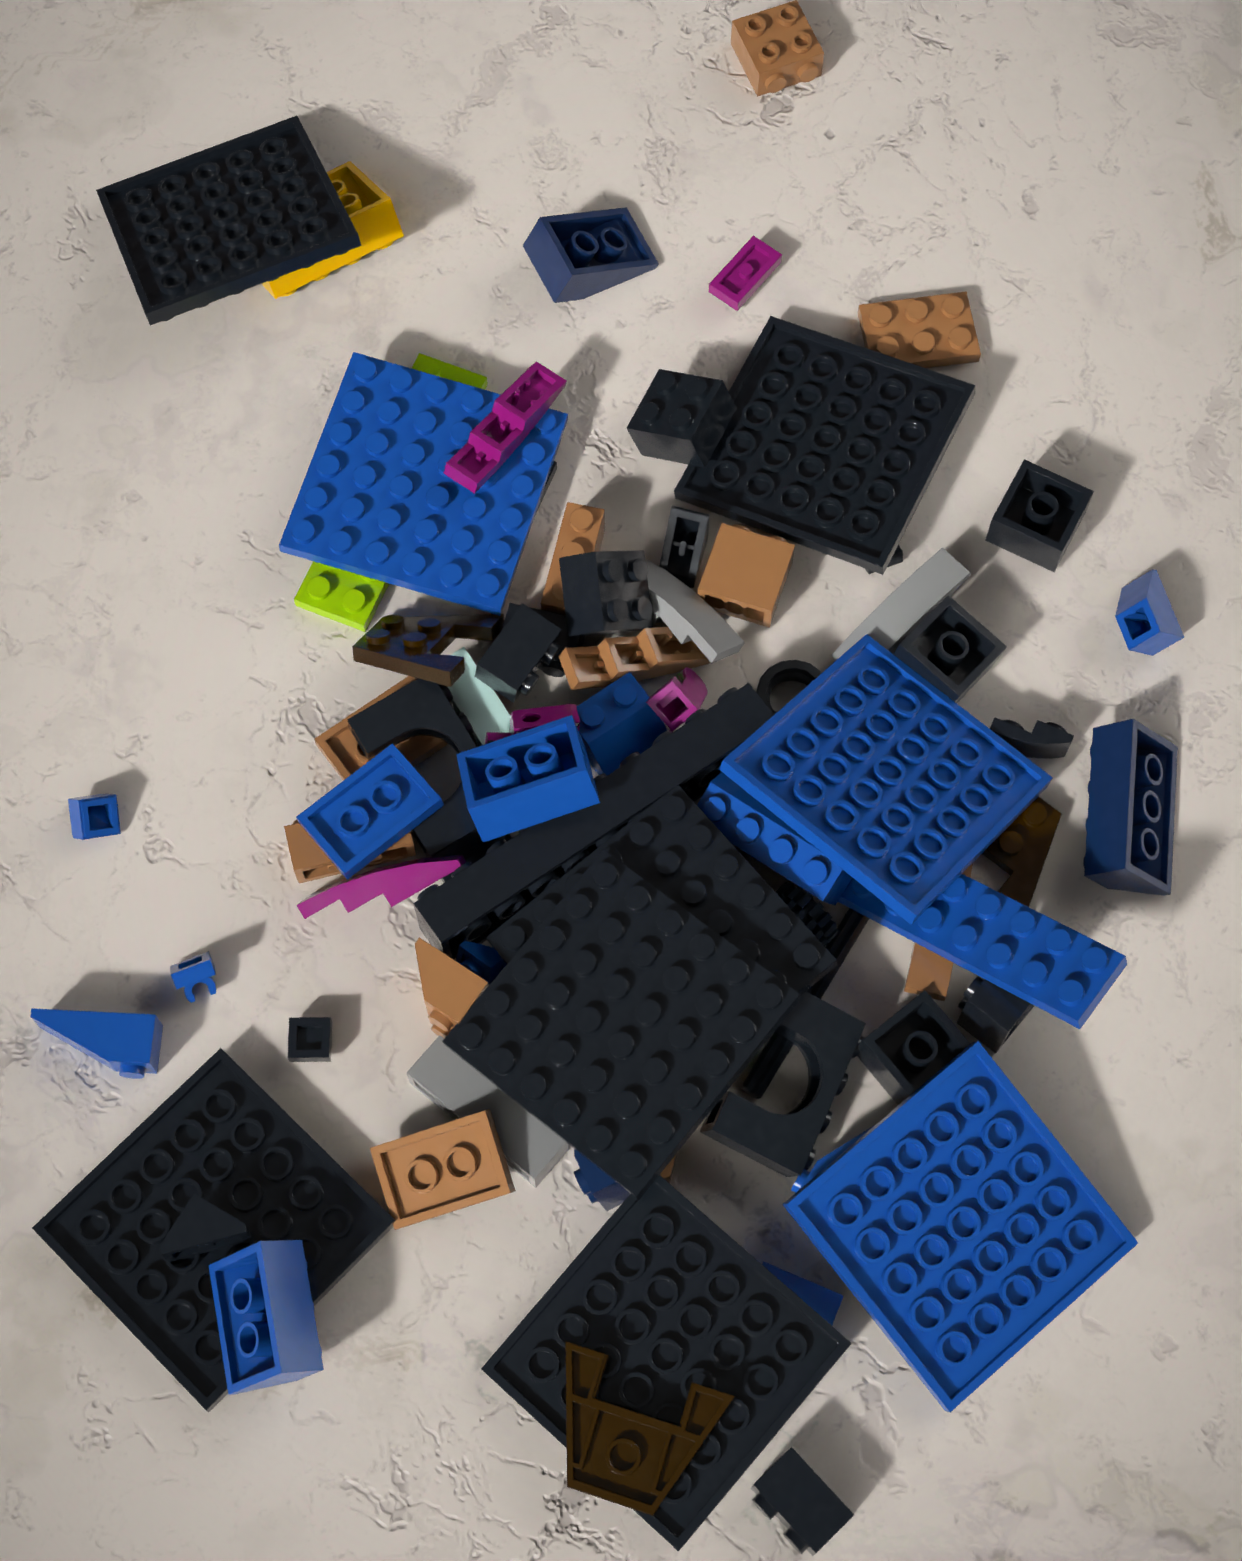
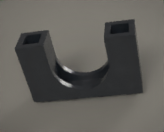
[347,678,477,858]
[700,992,866,1177]

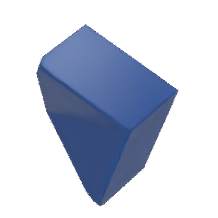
[68,794,121,840]

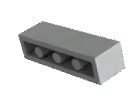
[407,1035,568,1188]

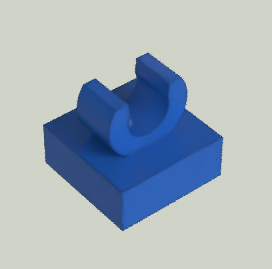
[170,951,216,1003]

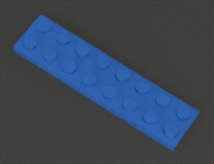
[838,874,1127,1029]

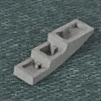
[831,547,971,660]
[645,559,745,664]

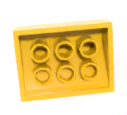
[262,161,404,299]

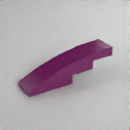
[444,361,567,494]
[297,855,467,919]

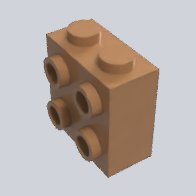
[731,0,824,97]
[697,523,795,628]

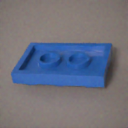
[296,743,444,880]

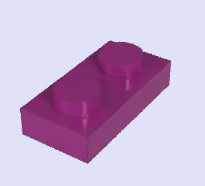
[708,235,782,311]

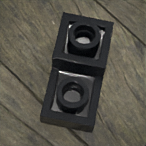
[989,717,1074,759]

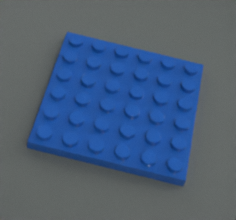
[279,352,568,616]
[719,634,1053,925]
[782,1041,1138,1412]

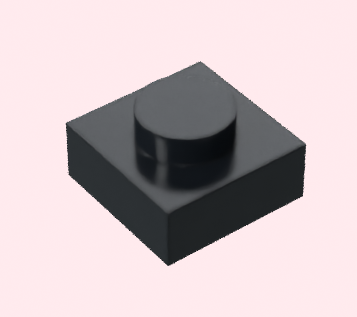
[287,1017,332,1062]

